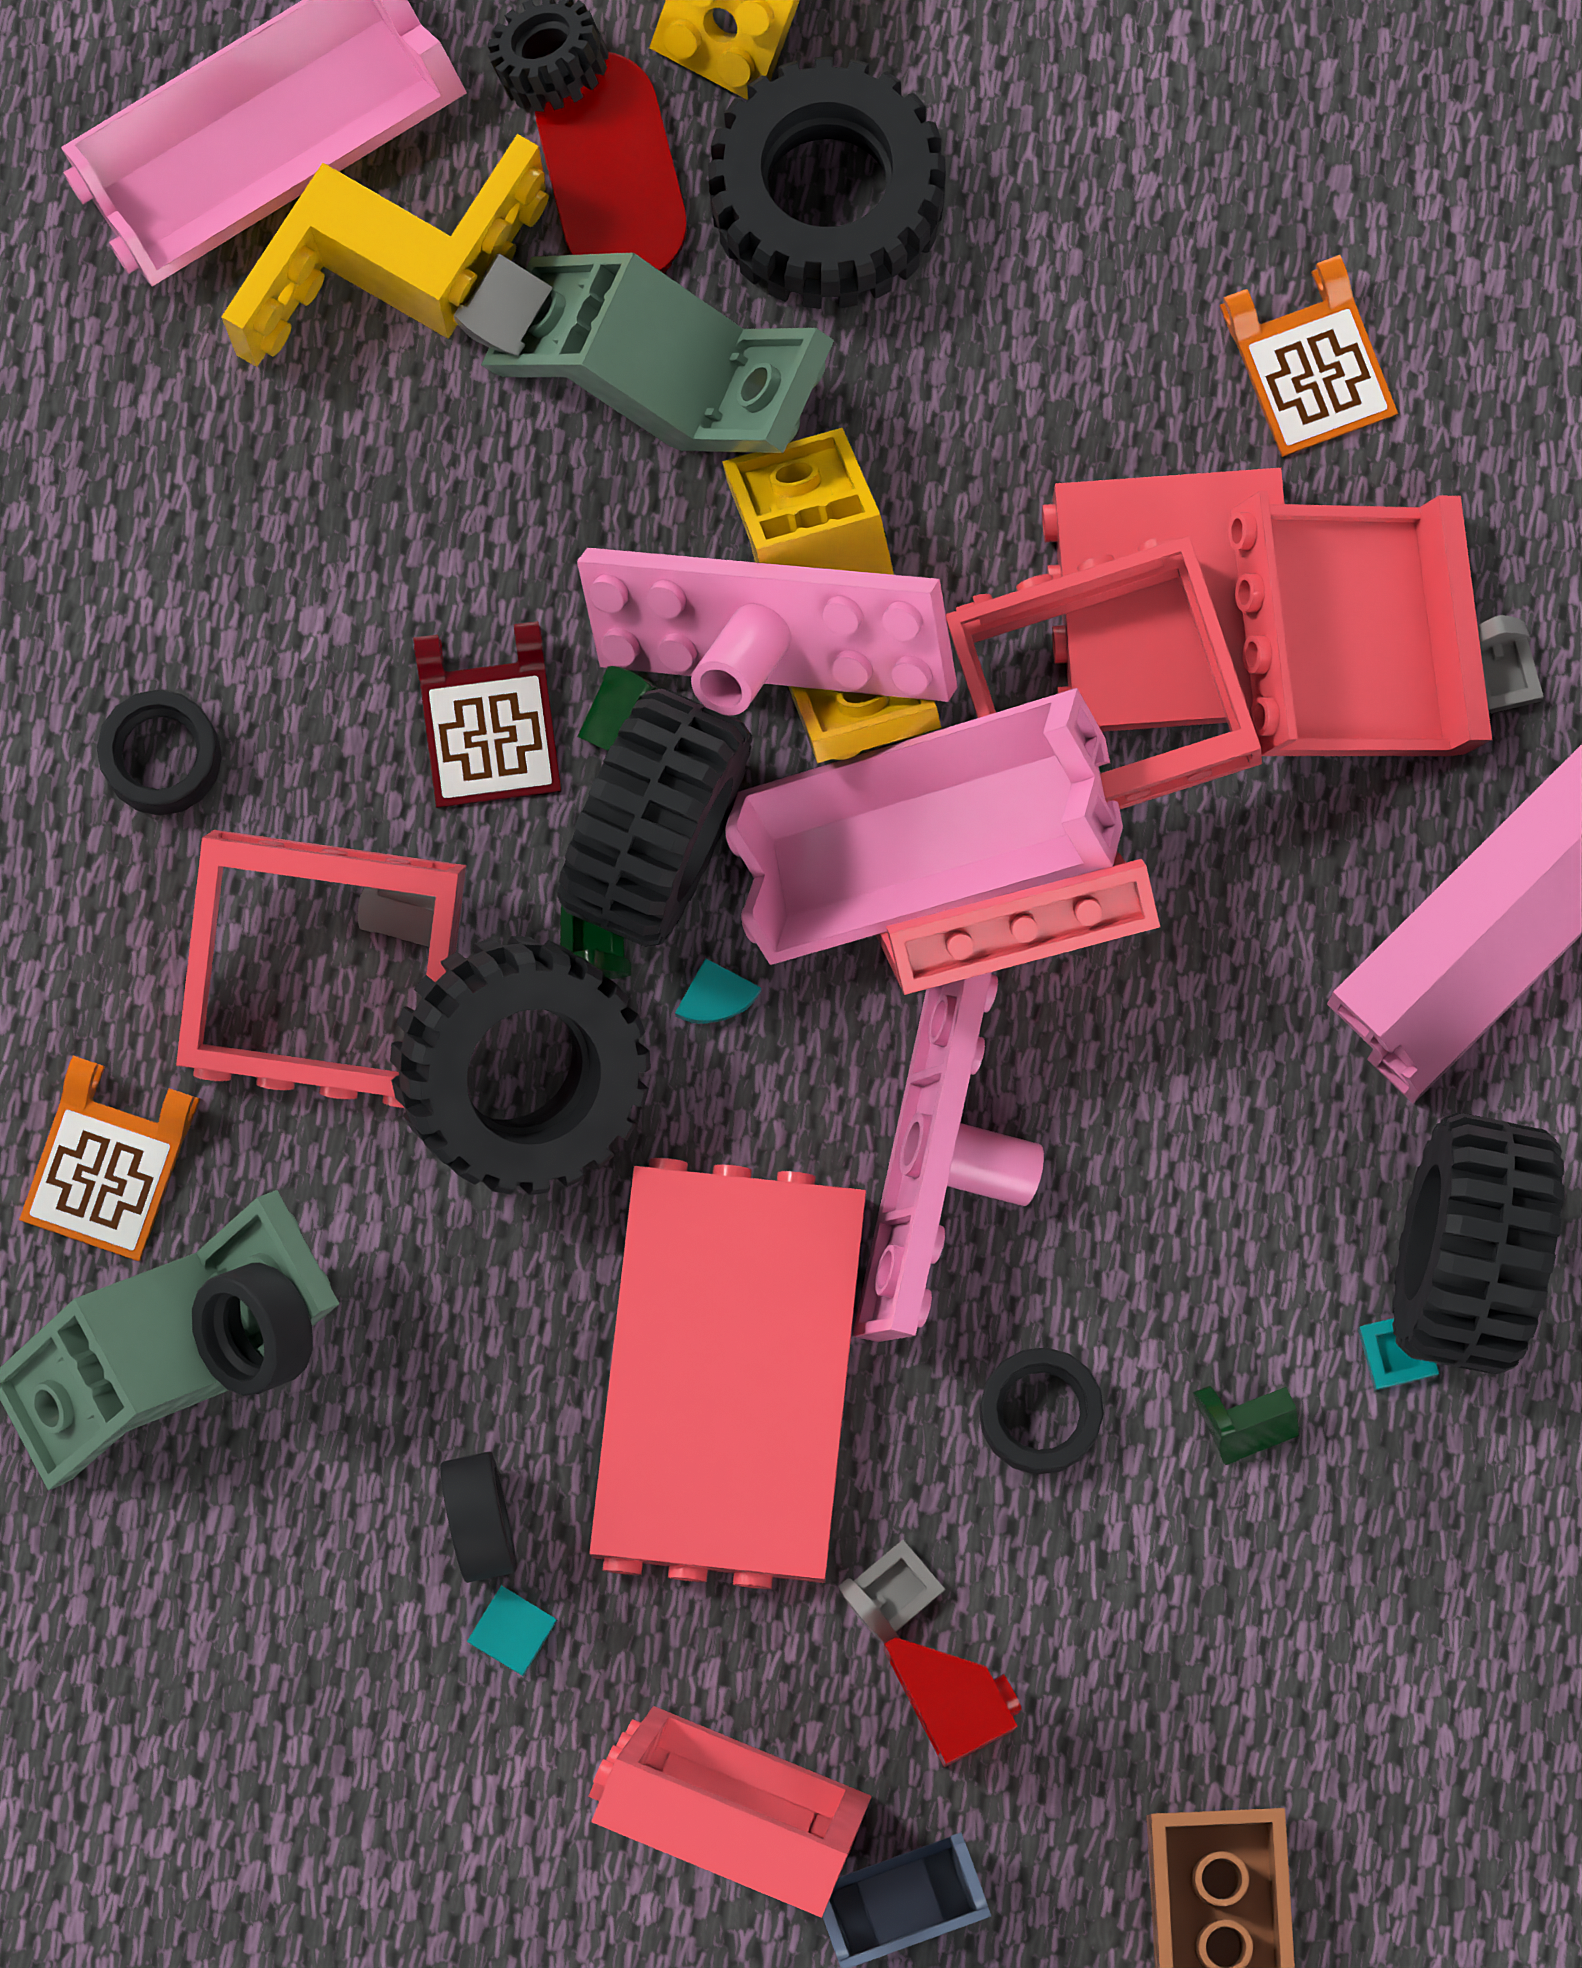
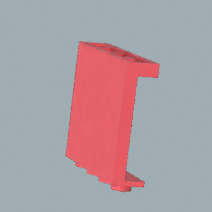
[1042,468,1285,732]
[1228,491,1492,756]
[876,851,1160,995]

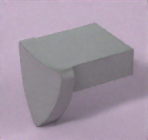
[454,254,553,356]
[1478,615,1544,714]
[358,887,436,947]
[838,1540,945,1643]

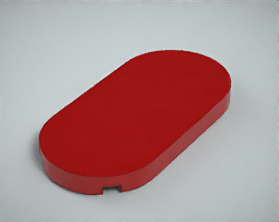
[535,52,687,273]

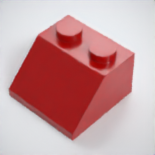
[883,1637,1022,1768]

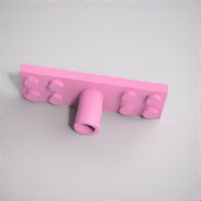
[577,548,957,716]
[852,972,1044,1342]

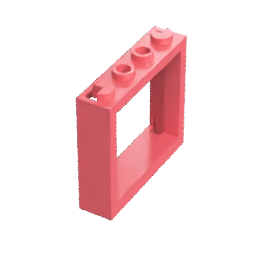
[946,535,1262,809]
[176,830,466,1108]
[588,1706,872,1918]

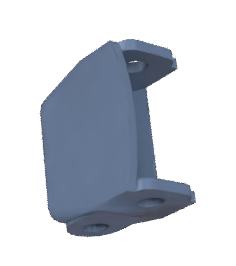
[823,1832,991,1968]

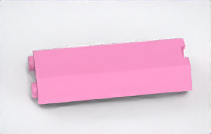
[61,0,467,286]
[725,688,1123,965]
[1327,744,1582,1104]

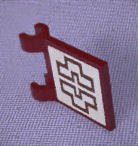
[413,621,561,808]

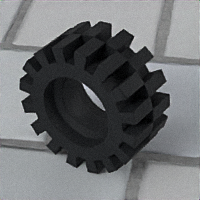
[488,0,608,112]

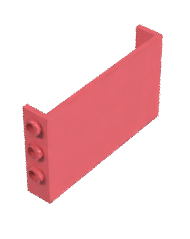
[589,1158,866,1589]

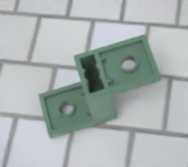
[481,253,834,453]
[0,1190,339,1491]

